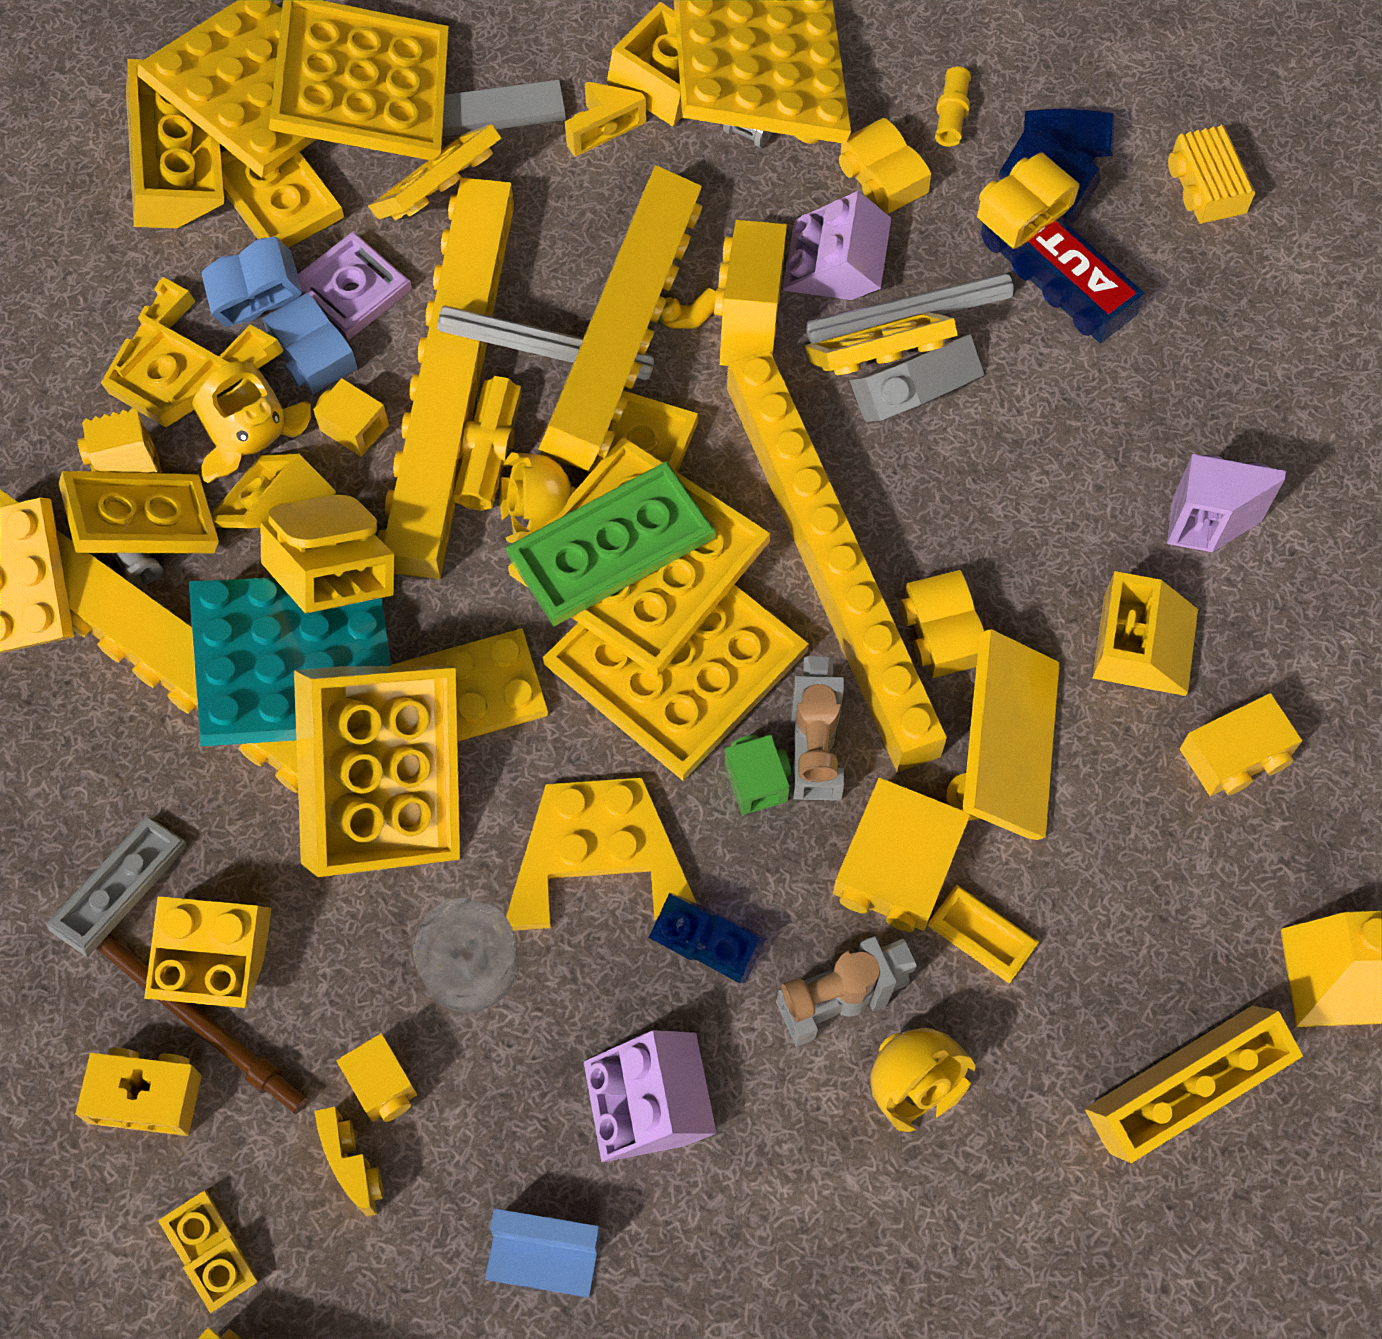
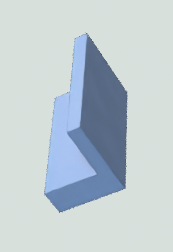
[485,1208,601,1298]

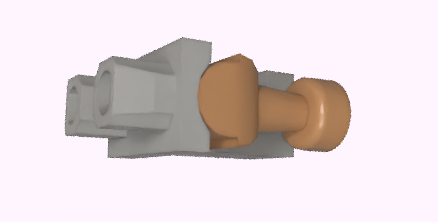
[791,656,844,801]
[776,936,917,1047]

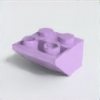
[783,191,891,300]
[1167,454,1286,552]
[584,1030,717,1162]

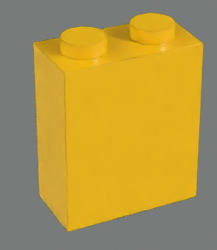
[833,778,970,932]

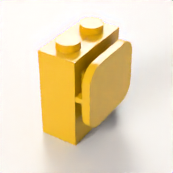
[260,495,394,614]

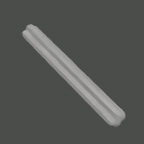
[806,273,1014,343]
[437,306,654,380]

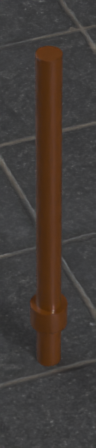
[96,933,308,1114]

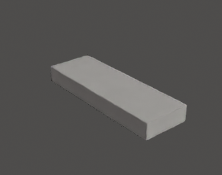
[442,80,566,137]
[46,815,186,957]

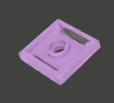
[297,231,412,341]

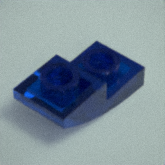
[1023,109,1115,159]
[648,893,767,983]

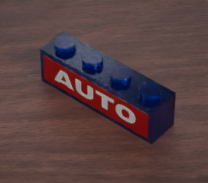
[980,217,1145,344]

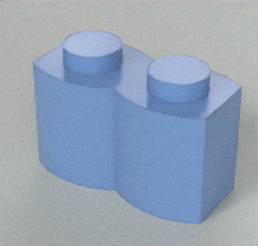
[201,237,302,327]
[262,293,358,395]

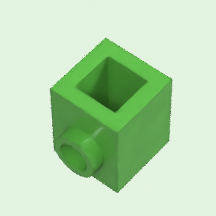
[724,735,792,815]

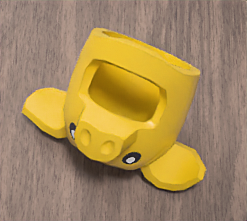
[192,361,311,483]

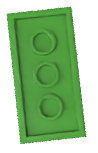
[506,461,715,627]

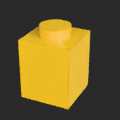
[313,378,389,457]
[336,1033,417,1122]

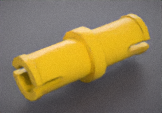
[935,66,971,147]

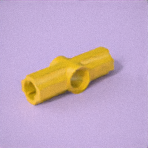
[453,376,522,511]

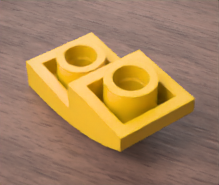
[314,1107,384,1217]
[158,1190,258,1314]

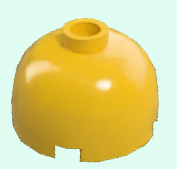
[499,452,576,543]
[870,1028,976,1132]

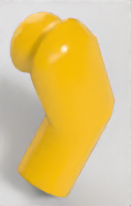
[660,288,716,329]

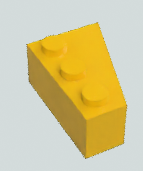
[714,220,787,366]

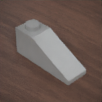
[850,334,985,422]

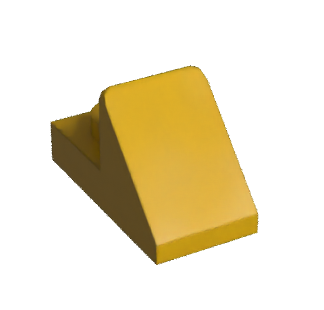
[565,82,646,157]

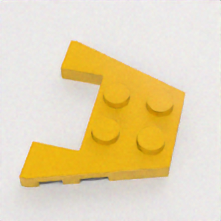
[101,277,284,428]
[505,778,698,931]

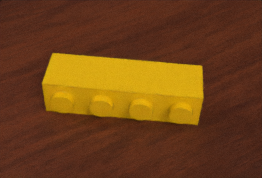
[1084,1006,1303,1163]

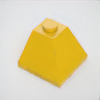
[211,454,336,528]
[1280,911,1382,1027]

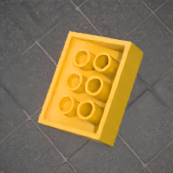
[294,666,460,877]

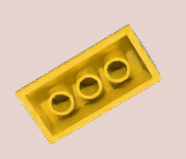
[126,59,224,229]

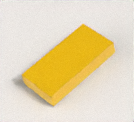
[928,885,1039,984]

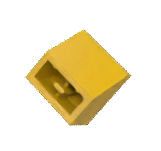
[1092,571,1198,696]
[144,896,272,1008]

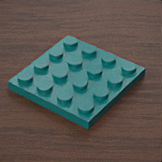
[189,577,391,747]

